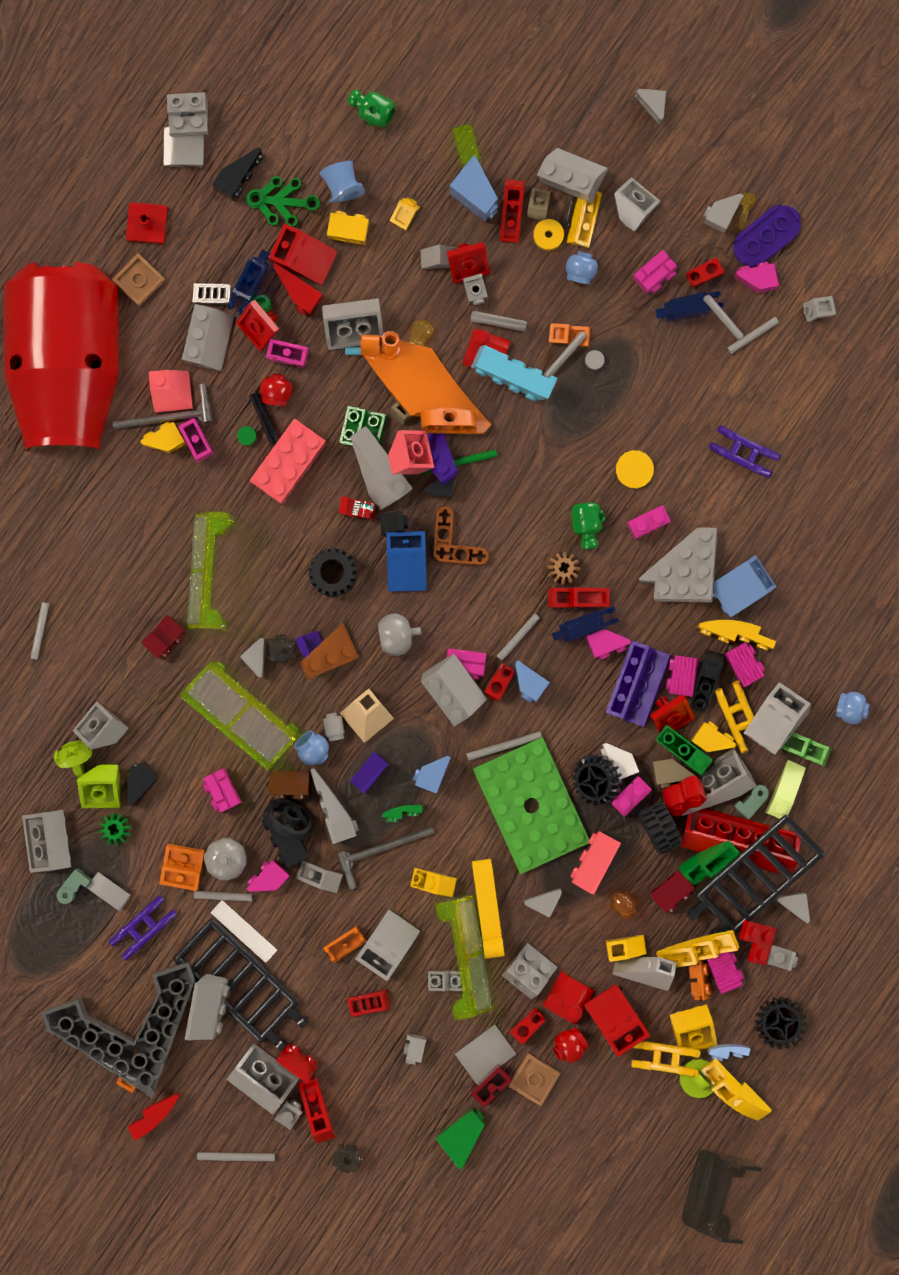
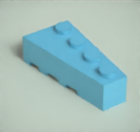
[471,345,557,402]

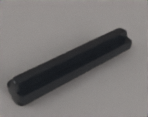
[250,392,279,446]

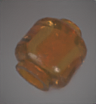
[610,890,638,920]

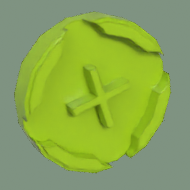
[53,740,92,778]
[680,1059,714,1098]

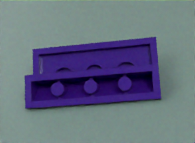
[606,640,671,727]

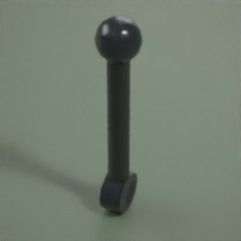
[562,195,575,229]

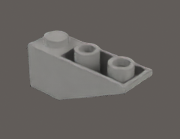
[612,957,677,991]

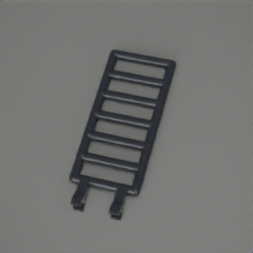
[687,815,825,935]
[174,918,309,1051]

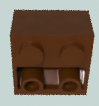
[269,771,311,799]

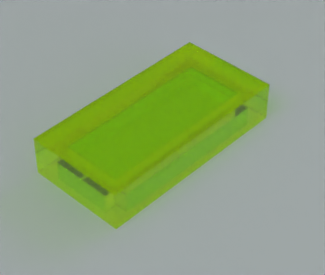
[452,124,480,166]

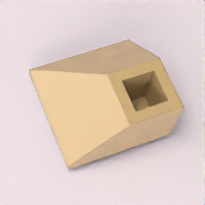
[340,689,394,743]

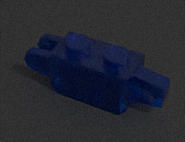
[228,249,270,314]
[655,291,724,322]
[551,607,620,642]

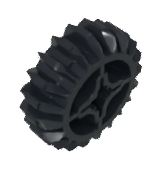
[572,754,623,806]
[754,996,807,1050]

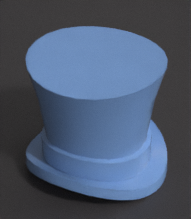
[320,161,365,203]

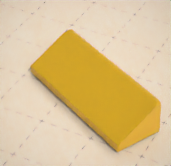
[567,191,602,248]

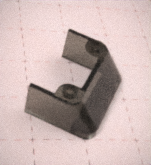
[682,1150,762,1244]

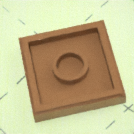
[112,253,166,307]
[508,1052,561,1106]

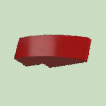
[548,588,610,608]
[128,1092,181,1141]

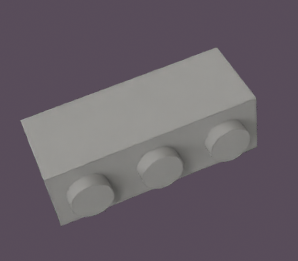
[537,148,608,203]
[322,298,384,350]
[182,304,234,372]
[421,654,487,726]
[22,810,71,873]
[185,974,230,1040]
[226,1043,299,1115]

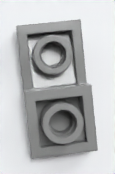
[87,872,131,911]
[428,971,470,991]

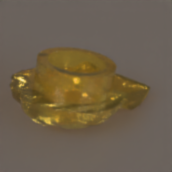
[409,319,433,346]

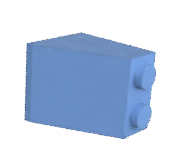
[450,155,498,222]
[713,555,776,617]

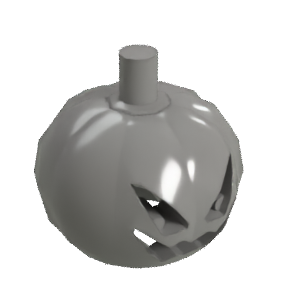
[378,613,422,656]
[204,838,247,881]

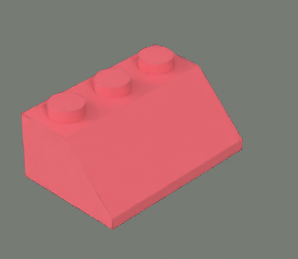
[570,831,621,895]

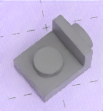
[803,296,836,322]
[767,945,798,971]
[275,1099,304,1130]

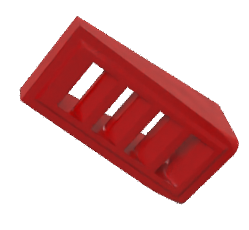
[346,989,391,1017]

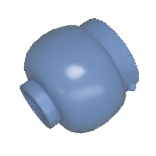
[566,251,598,285]
[836,692,870,724]
[294,730,329,765]

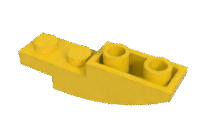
[697,620,776,651]
[701,1058,772,1121]

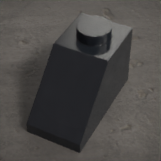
[127,762,160,806]

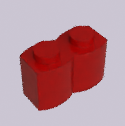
[662,775,707,816]

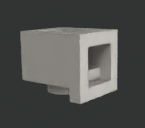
[463,274,488,305]
[403,1034,426,1065]

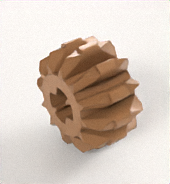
[548,552,580,585]

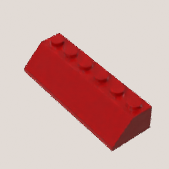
[680,808,800,874]

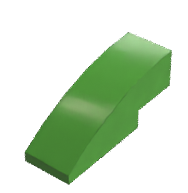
[781,733,832,767]

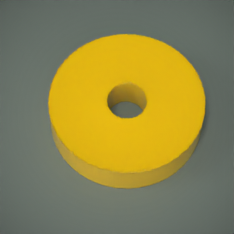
[533,219,564,251]

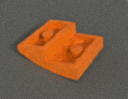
[159,843,205,891]

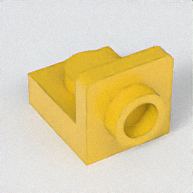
[389,198,420,230]

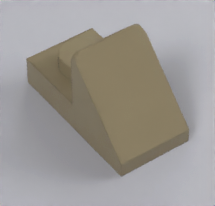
[527,188,551,220]

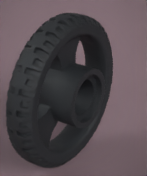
[266,798,313,840]

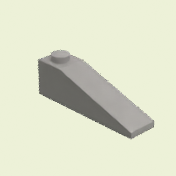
[350,426,412,510]
[682,748,756,816]
[311,768,359,844]

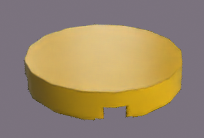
[616,450,654,489]

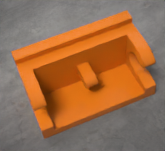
[323,925,367,963]

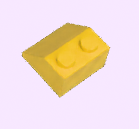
[670,1005,718,1056]

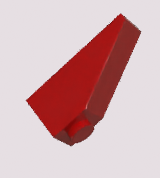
[500,179,525,243]
[273,263,323,316]
[298,1077,336,1144]

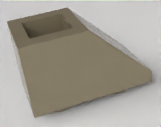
[652,759,694,788]

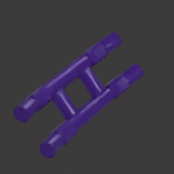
[709,425,781,478]
[109,895,177,961]

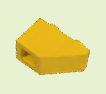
[140,422,187,454]
[690,721,737,752]
[410,868,457,897]
[605,935,647,962]

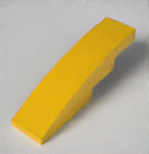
[656,930,739,967]

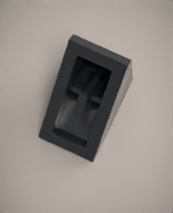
[423,477,455,499]

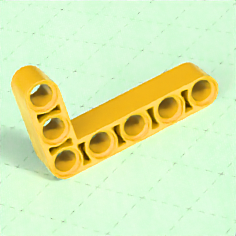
[472,859,505,959]

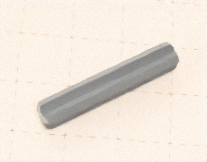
[471,311,527,332]

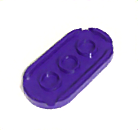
[733,205,801,267]

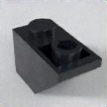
[380,511,408,535]

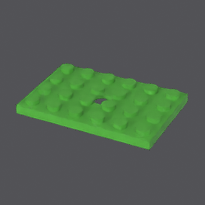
[473,737,589,874]

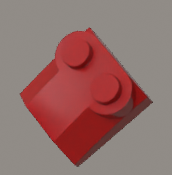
[462,329,511,369]
[542,971,595,1025]
[276,1043,318,1084]

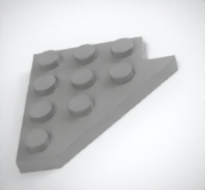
[639,528,718,602]

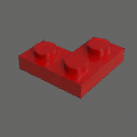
[739,920,777,966]

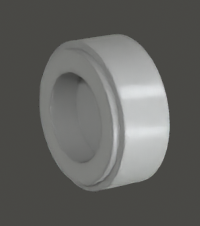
[585,350,604,370]

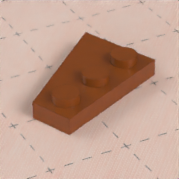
[300,623,359,680]

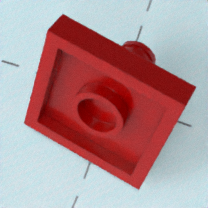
[126,202,168,245]
[447,242,490,284]
[236,300,279,351]
[650,694,695,734]

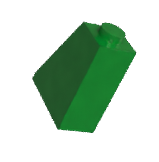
[436,1107,485,1170]

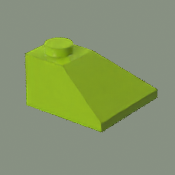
[77,765,120,808]

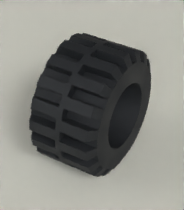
[308,548,357,597]
[639,801,682,855]

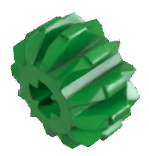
[98,813,132,846]

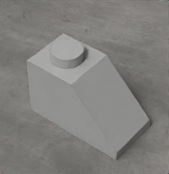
[703,194,743,233]
[296,861,343,893]

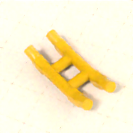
[715,681,761,754]
[631,1041,700,1077]

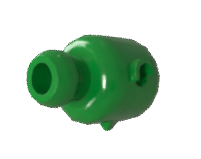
[347,90,395,128]
[570,502,605,550]

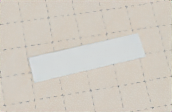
[211,900,277,963]

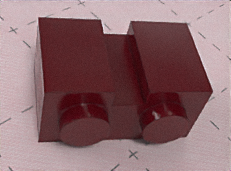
[141,615,186,659]
[649,870,695,913]
[471,1064,512,1108]

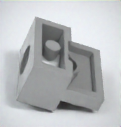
[167,92,208,136]
[502,943,557,1000]

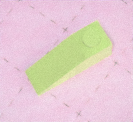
[765,760,806,819]

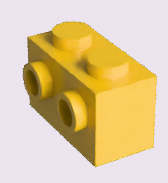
[327,211,369,245]

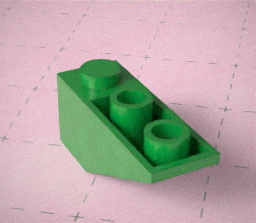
[655,725,713,775]

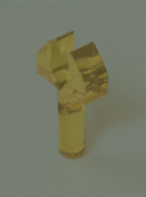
[737,192,755,229]

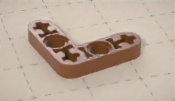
[433,506,489,565]

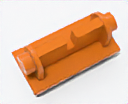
[689,959,712,1000]

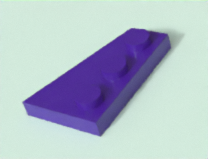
[427,433,458,486]

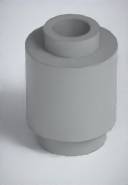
[323,713,345,741]

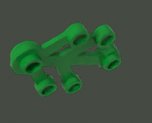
[246,176,320,228]

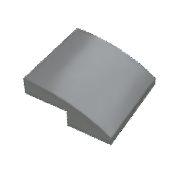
[163,127,204,167]

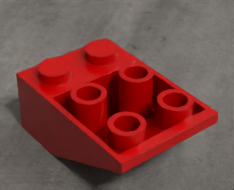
[269,223,338,286]
[583,984,650,1057]

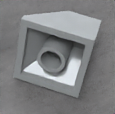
[614,177,660,231]
[73,701,128,750]

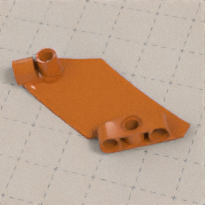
[360,331,491,434]

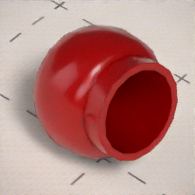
[260,373,292,406]
[553,1028,589,1063]

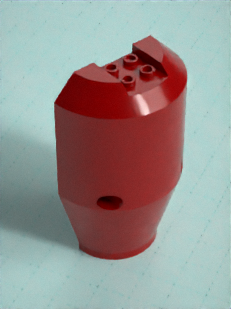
[4,262,119,450]

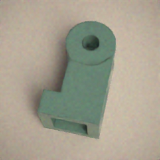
[732,785,769,819]
[57,868,92,904]

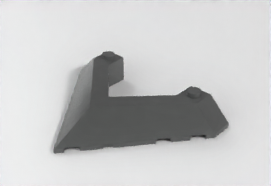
[41,962,195,1098]

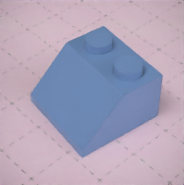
[515,661,550,703]
[413,756,451,794]

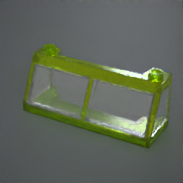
[187,512,234,631]
[179,661,300,771]
[435,894,492,1021]

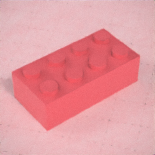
[250,419,327,505]

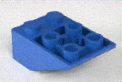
[386,531,427,592]

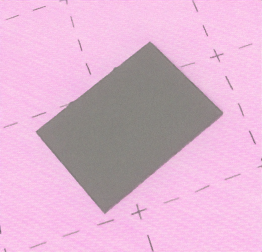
[455,1024,516,1084]

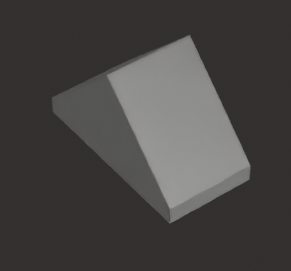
[635,89,666,125]
[420,245,458,269]
[240,638,266,677]
[524,888,562,918]
[775,892,810,924]

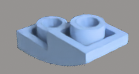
[707,1044,750,1061]

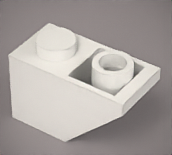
[601,743,639,779]

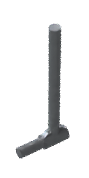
[113,384,212,429]
[336,826,434,890]

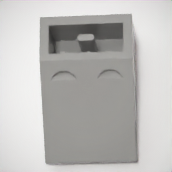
[744,682,811,755]
[355,910,420,981]

